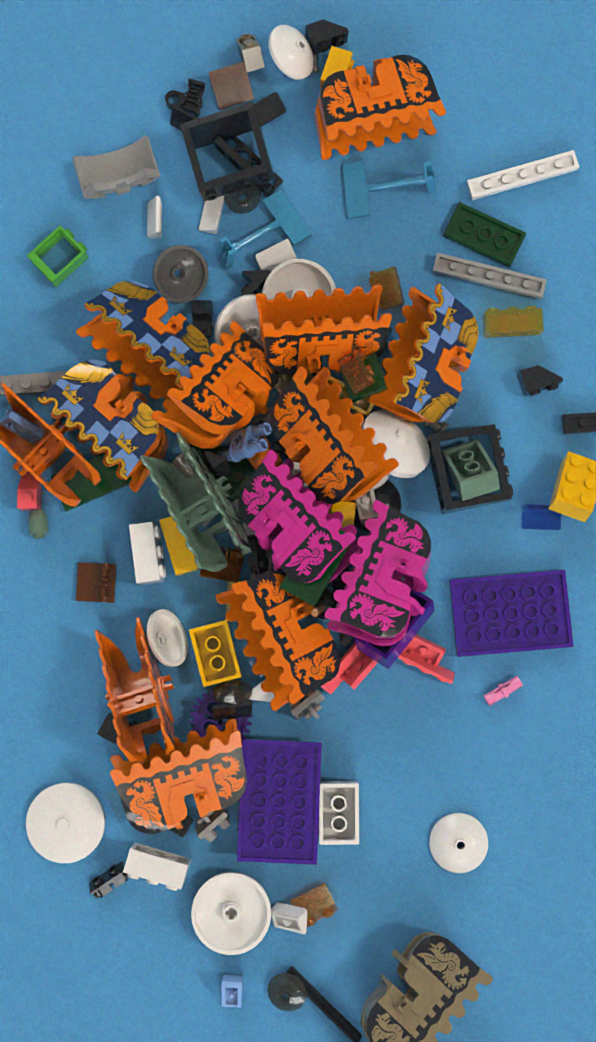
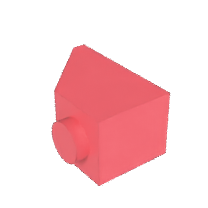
[17,473,42,511]

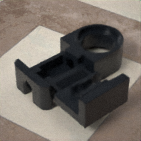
[165,78,205,117]

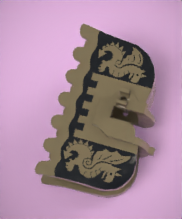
[360,932,493,1042]

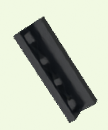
[214,136,283,197]

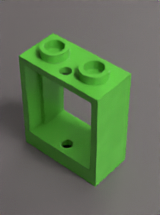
[27,225,89,287]

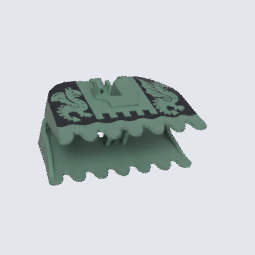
[140,432,251,572]

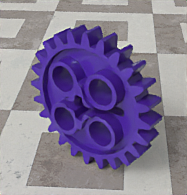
[189,687,253,739]

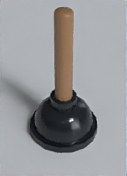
[311,588,338,619]

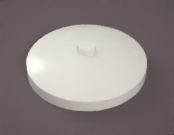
[262,259,336,300]
[214,294,271,348]
[361,409,430,478]
[26,782,106,863]
[191,872,271,955]

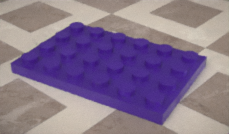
[449,570,574,657]
[237,739,322,865]

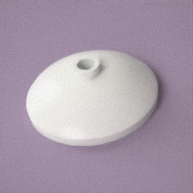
[268,25,314,80]
[146,609,188,667]
[429,813,488,873]

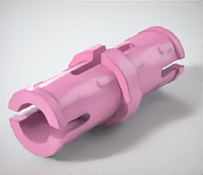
[483,675,523,706]

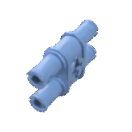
[217,422,272,462]

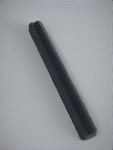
[285,966,362,1042]

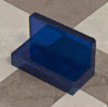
[522,504,562,530]

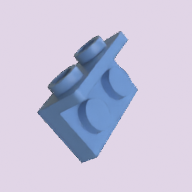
[0,409,45,444]

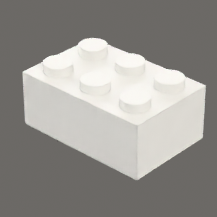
[129,522,167,585]
[319,781,359,845]
[123,842,191,891]

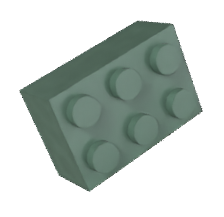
[442,439,500,501]

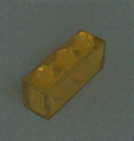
[483,306,544,338]

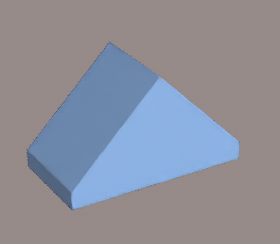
[221,974,243,1008]

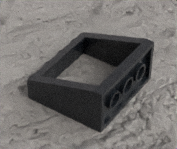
[180,101,275,201]
[427,424,514,514]

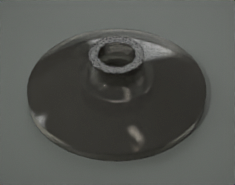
[224,185,261,214]
[213,680,252,705]
[267,973,307,1011]

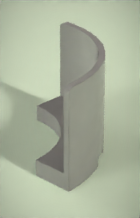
[73,136,160,199]

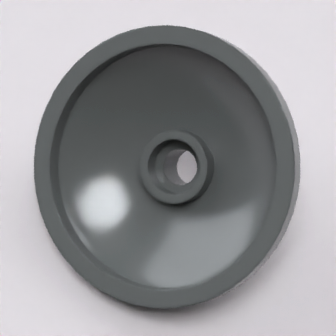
[153,245,208,303]

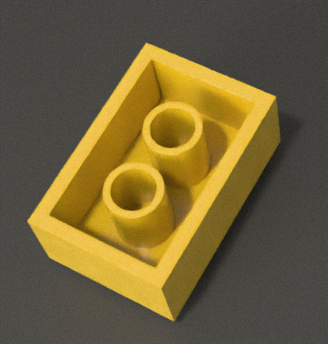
[548,451,596,522]
[189,620,243,687]

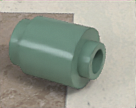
[28,510,49,539]

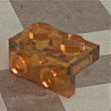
[369,266,405,310]
[337,345,376,394]
[290,883,338,927]

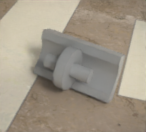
[288,689,325,720]
[195,808,231,842]

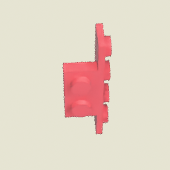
[398,634,455,684]
[321,643,378,694]

